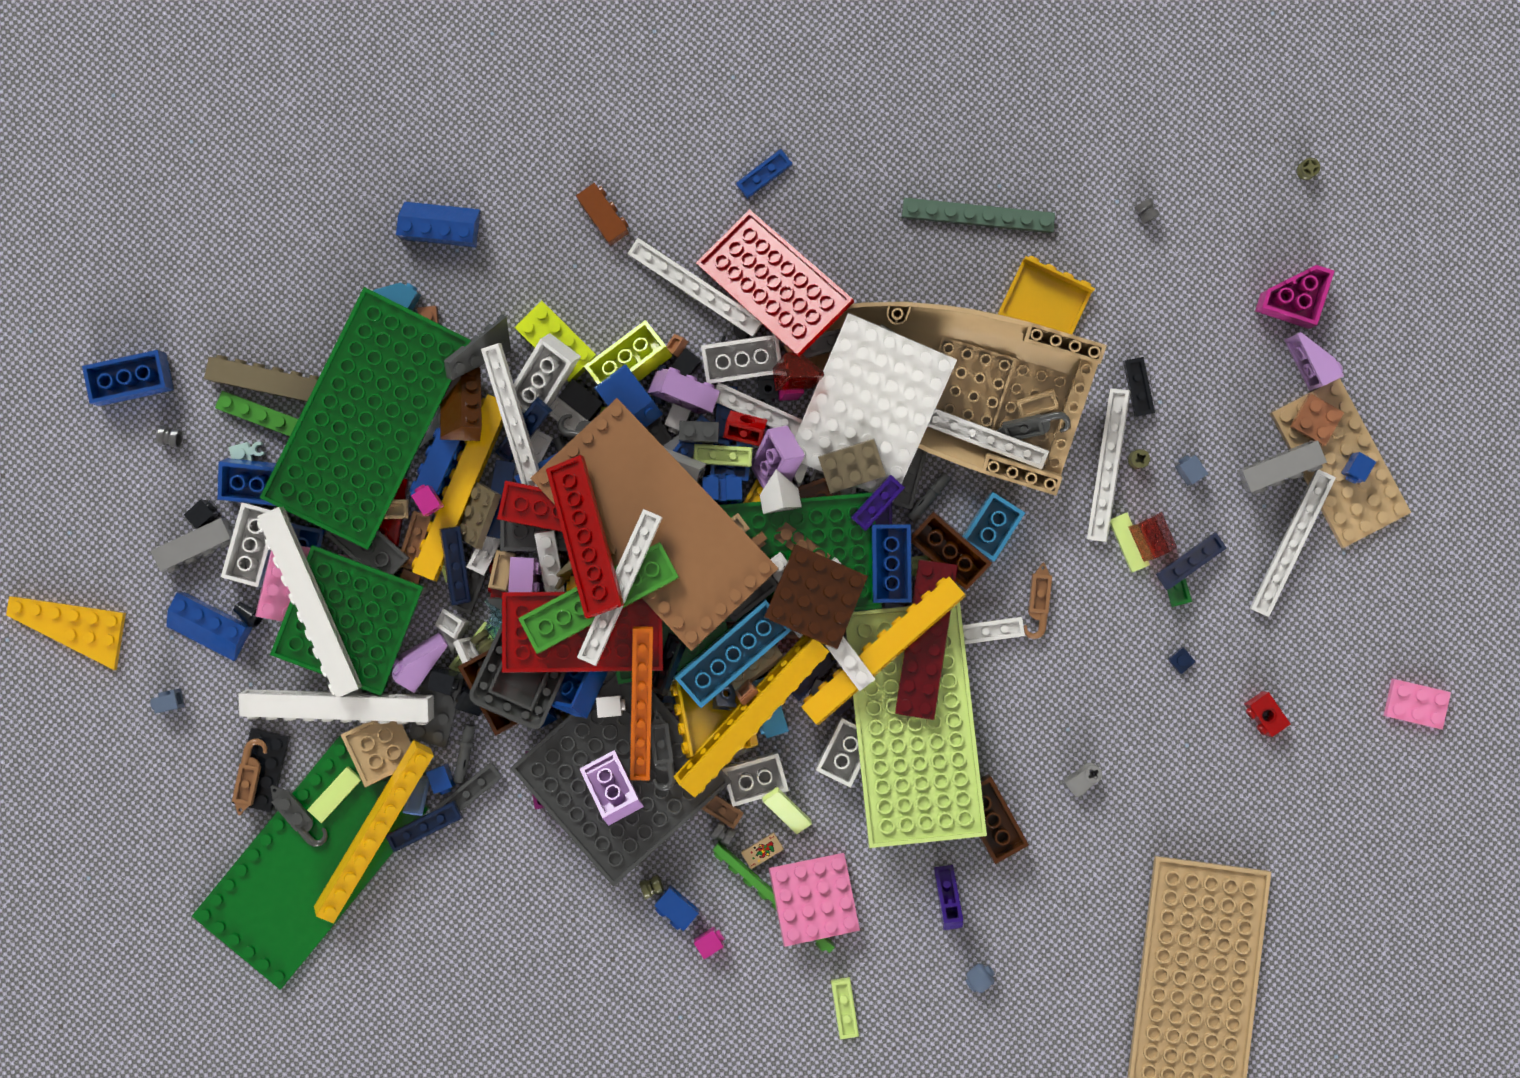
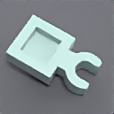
[229,442,266,461]

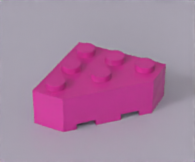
[1255,265,1335,329]

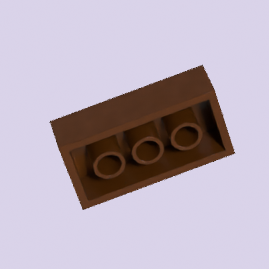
[979,774,1029,864]

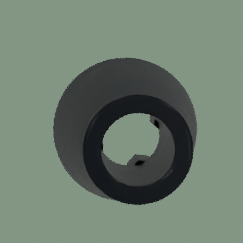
[233,602,263,628]

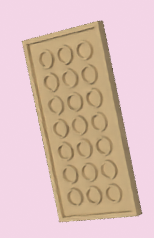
[1270,378,1411,548]

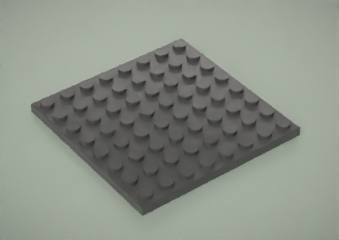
[510,675,732,887]

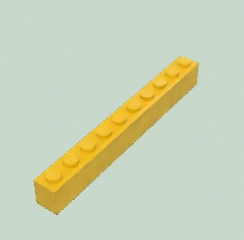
[411,394,503,582]
[801,577,966,725]
[673,635,830,797]
[314,740,434,924]

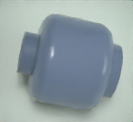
[965,963,995,993]

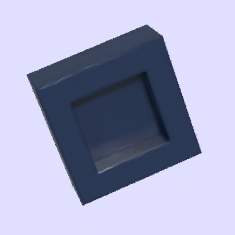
[1167,647,1196,674]

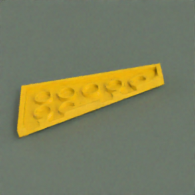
[6,596,126,670]

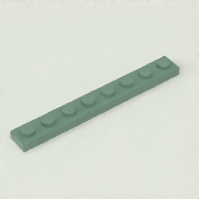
[901,197,1055,233]

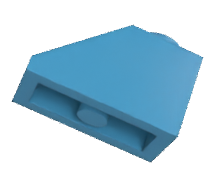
[374,282,421,311]

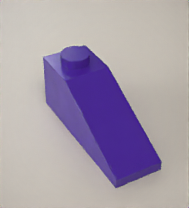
[934,865,963,930]

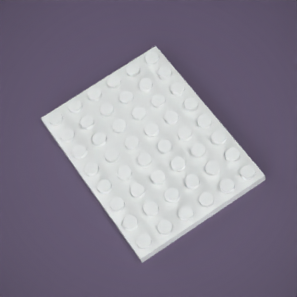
[795,313,957,502]

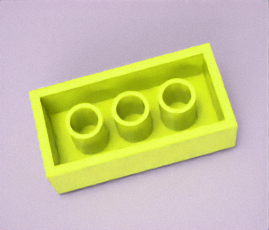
[514,300,597,383]
[584,320,672,384]

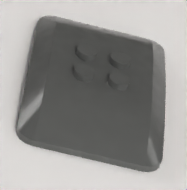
[469,623,566,730]

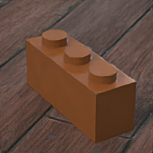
[576,183,629,246]

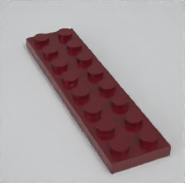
[895,560,958,720]

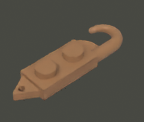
[1024,562,1052,639]
[232,739,267,816]

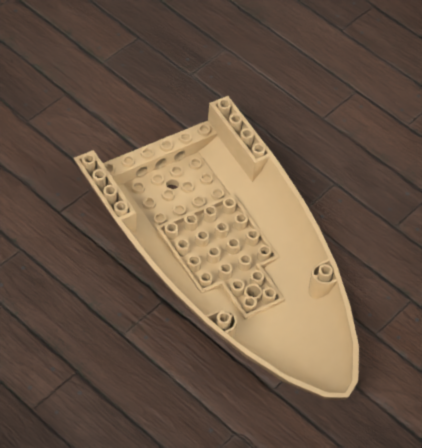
[784,302,1107,496]

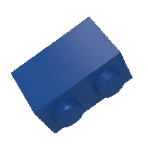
[654,884,699,931]

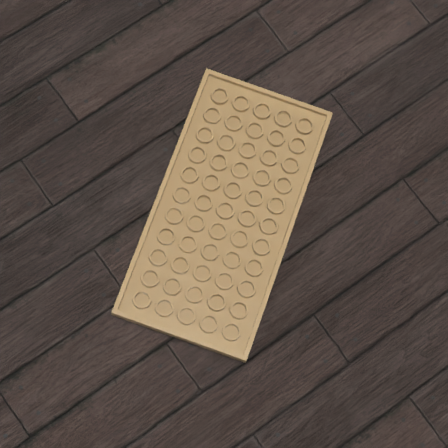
[1127,856,1271,1078]

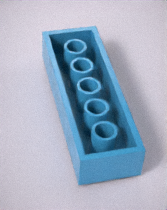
[675,599,791,708]

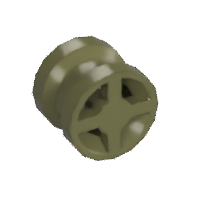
[1296,158,1321,180]
[1128,449,1150,469]

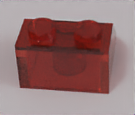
[773,352,824,391]
[1128,512,1177,562]

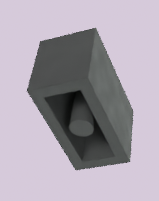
[679,421,719,444]

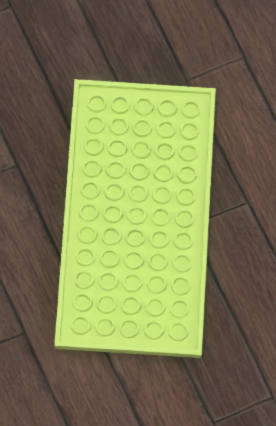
[846,602,987,848]

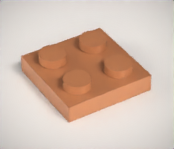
[1290,393,1344,446]

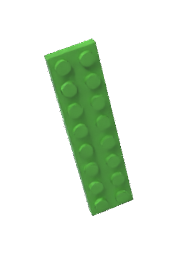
[518,542,679,654]

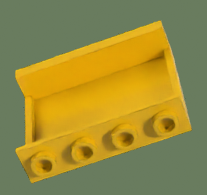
[997,256,1095,335]
[670,679,758,759]

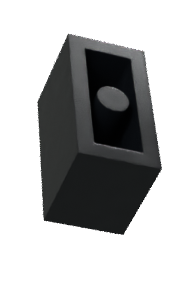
[558,379,604,421]

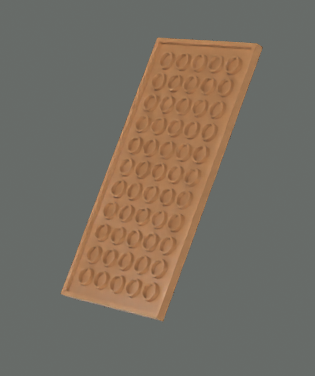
[530,398,779,651]

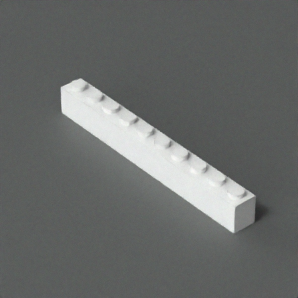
[257,507,362,698]
[239,689,434,725]

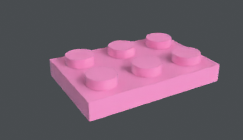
[1383,679,1451,730]

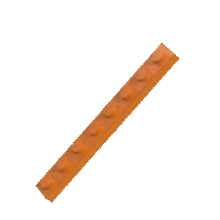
[630,627,653,780]

